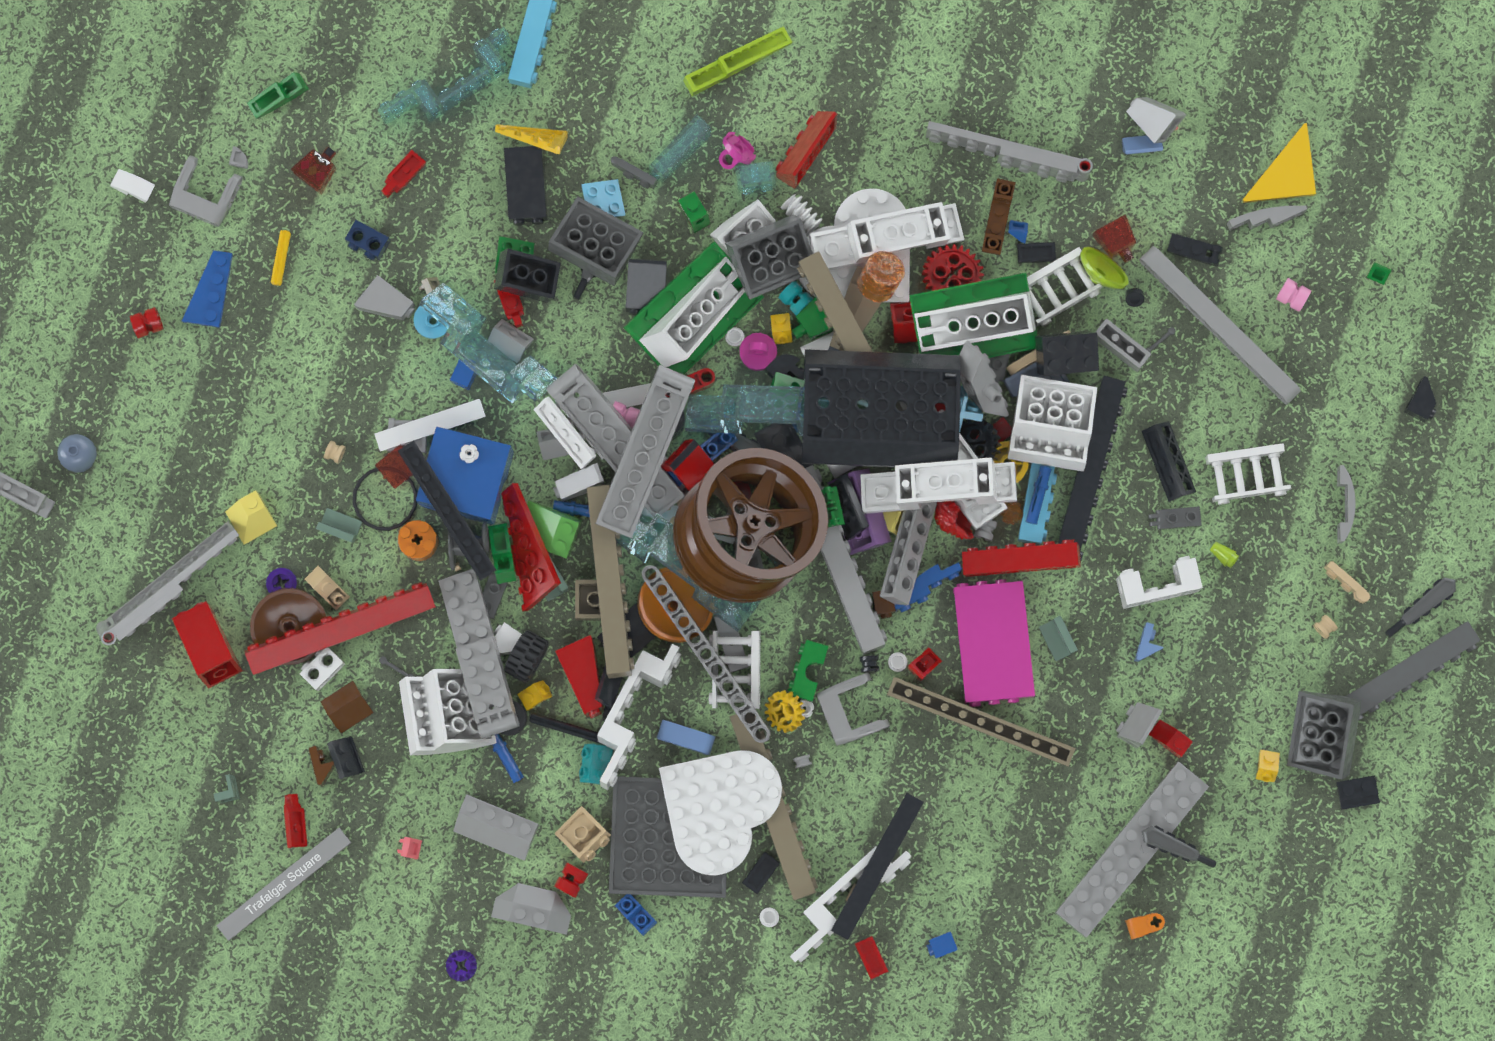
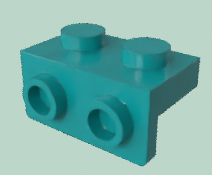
[579,744,613,785]

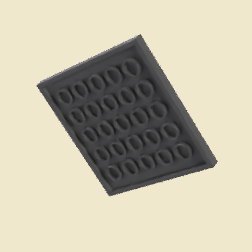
[609,777,727,898]

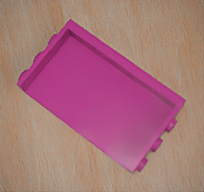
[953,579,1035,707]

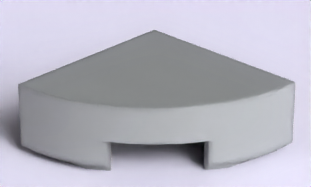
[229,146,248,169]

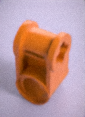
[1125,913,1165,939]

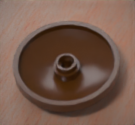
[250,588,326,665]

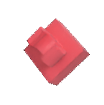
[397,837,422,860]

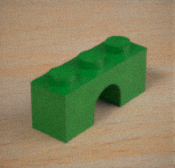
[788,640,829,702]

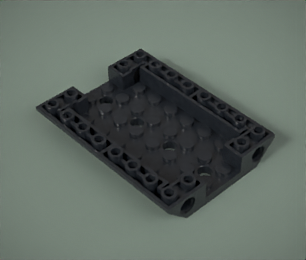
[801,349,961,467]

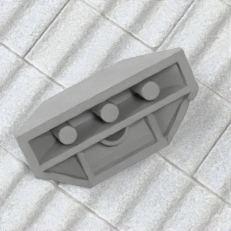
[491,883,571,935]

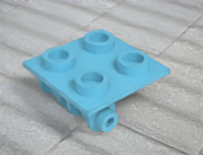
[581,179,625,217]

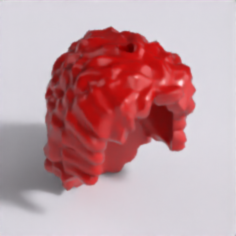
[934,501,974,540]

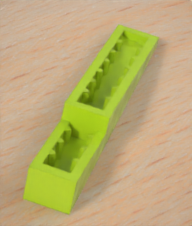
[683,26,793,97]

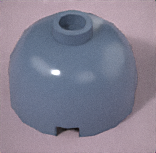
[57,434,97,473]

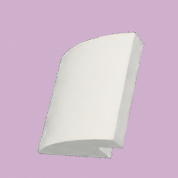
[1008,375,1097,472]
[399,669,496,755]

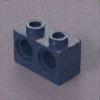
[345,220,391,261]

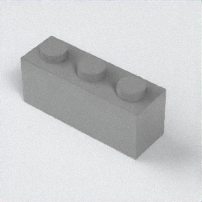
[1096,318,1151,372]

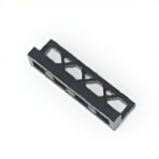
[1142,421,1196,502]

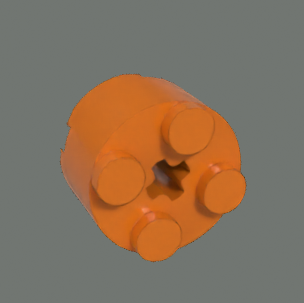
[398,520,438,561]

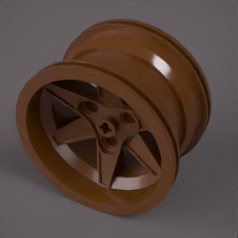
[673,448,828,603]

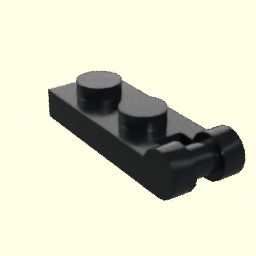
[1167,233,1223,266]

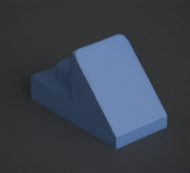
[1134,622,1164,662]

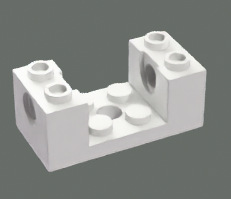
[1116,556,1203,609]

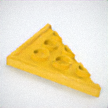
[1242,123,1316,203]
[495,124,568,154]

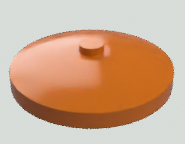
[637,566,714,643]

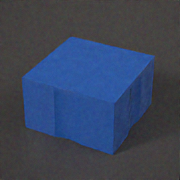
[416,426,514,525]

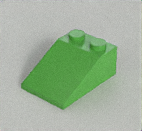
[527,500,582,559]

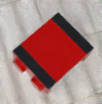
[661,439,714,491]

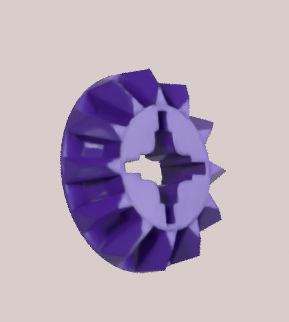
[266,568,297,593]
[446,950,477,981]

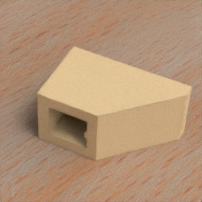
[305,566,350,610]

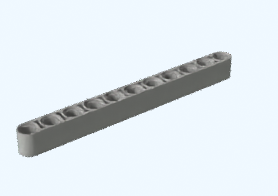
[1139,246,1301,405]
[642,565,771,743]

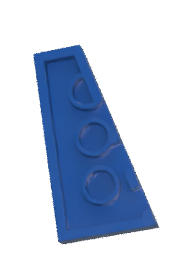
[182,250,233,328]

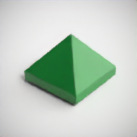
[1366,262,1392,285]

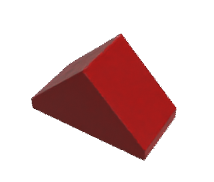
[908,648,942,682]

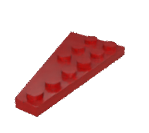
[501,483,561,612]

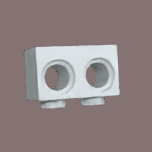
[300,647,345,691]

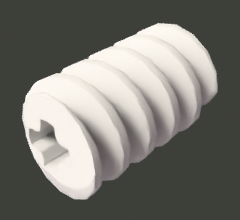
[781,194,822,235]

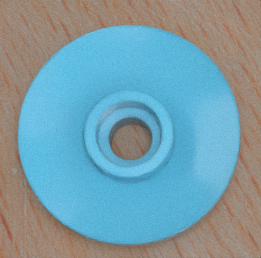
[414,301,452,339]

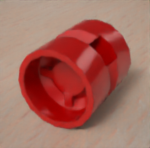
[130,307,164,339]
[554,863,589,898]

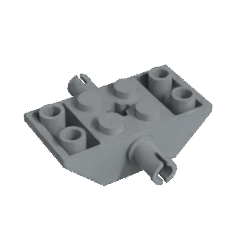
[959,341,1009,417]

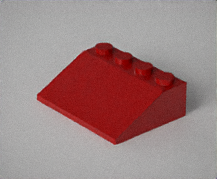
[775,111,837,189]

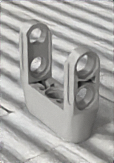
[169,155,243,227]
[816,672,890,746]

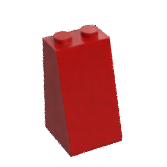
[172,601,243,689]
[555,635,604,719]

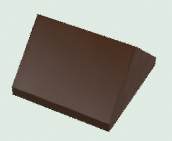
[320,681,374,734]

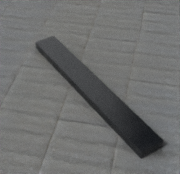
[398,440,497,581]
[831,793,924,940]

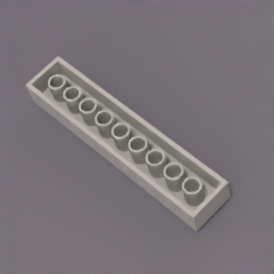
[805,465,887,656]
[1055,762,1209,938]

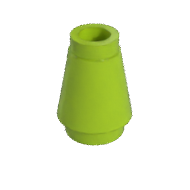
[1210,541,1239,568]

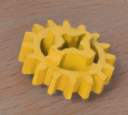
[764,690,805,733]

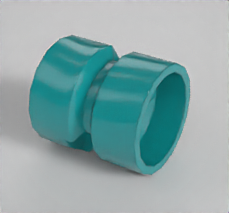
[778,281,814,316]

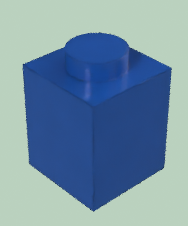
[450,359,478,390]
[926,932,958,959]

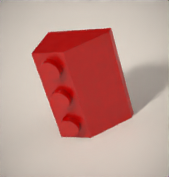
[890,301,917,344]

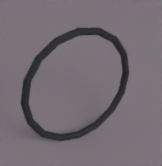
[352,466,418,531]

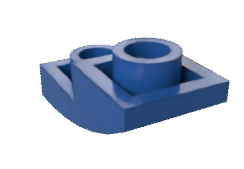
[615,894,657,936]

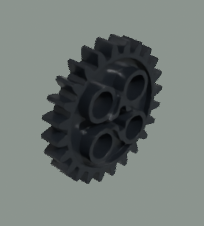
[959,419,1002,461]

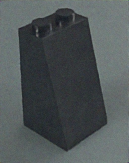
[504,146,548,226]

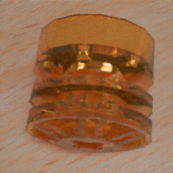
[857,251,905,302]

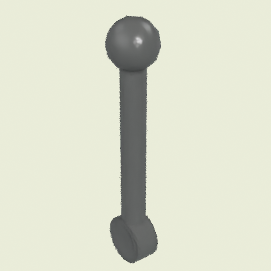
[1145,327,1176,353]
[379,656,414,677]

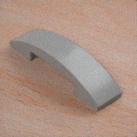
[1337,465,1356,544]

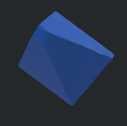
[1008,220,1028,243]

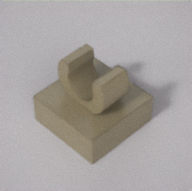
[419,277,445,299]

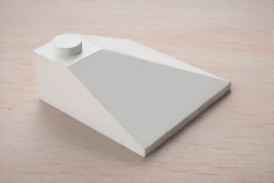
[710,199,776,257]

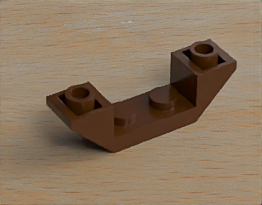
[982,178,1016,256]

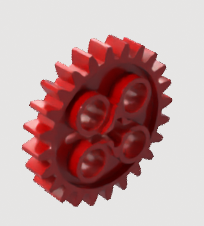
[922,244,984,291]

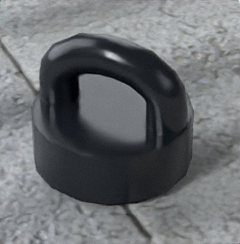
[1125,288,1144,307]

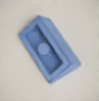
[1122,135,1163,154]

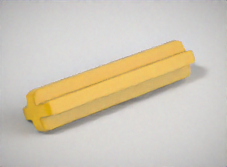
[271,230,291,286]

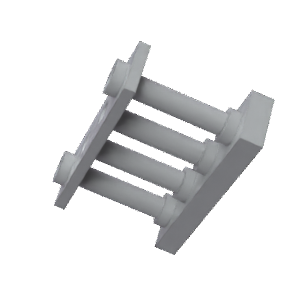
[0,472,55,519]

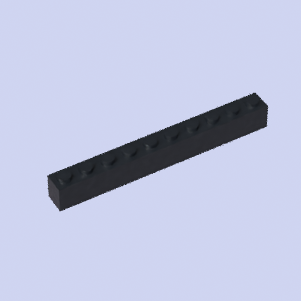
[1058,375,1128,562]

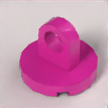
[719,132,756,169]
[739,333,777,371]

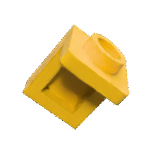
[771,313,793,344]
[517,680,552,711]
[1256,750,1280,782]

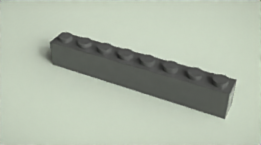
[1345,621,1481,720]

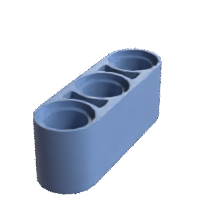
[657,720,715,755]

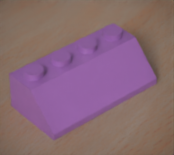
[828,469,892,555]

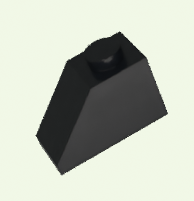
[1404,376,1436,423]

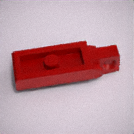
[381,150,427,198]
[494,280,524,328]
[284,794,308,848]

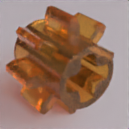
[1000,502,1023,525]

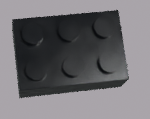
[494,249,561,303]
[1035,331,1099,376]

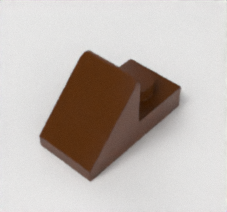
[309,746,335,786]

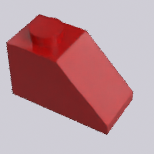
[1149,720,1193,758]

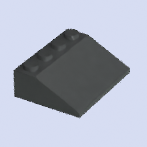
[548,196,643,286]
[725,214,813,299]
[1287,691,1362,780]

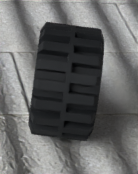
[505,630,549,683]

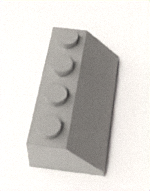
[453,794,540,861]

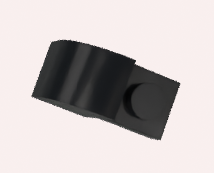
[765,354,804,381]

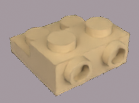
[554,806,611,863]

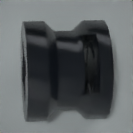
[859,655,880,673]

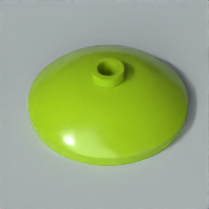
[1080,247,1129,289]

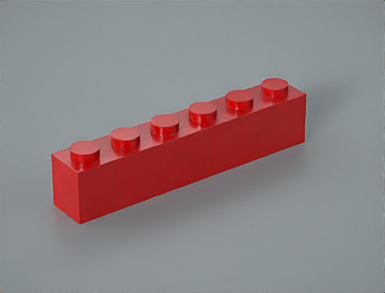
[962,540,1081,577]

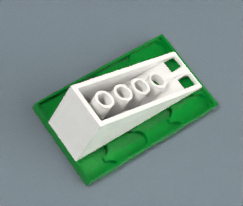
[623,241,764,375]
[909,272,1038,358]

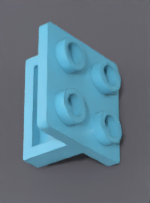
[959,386,983,432]

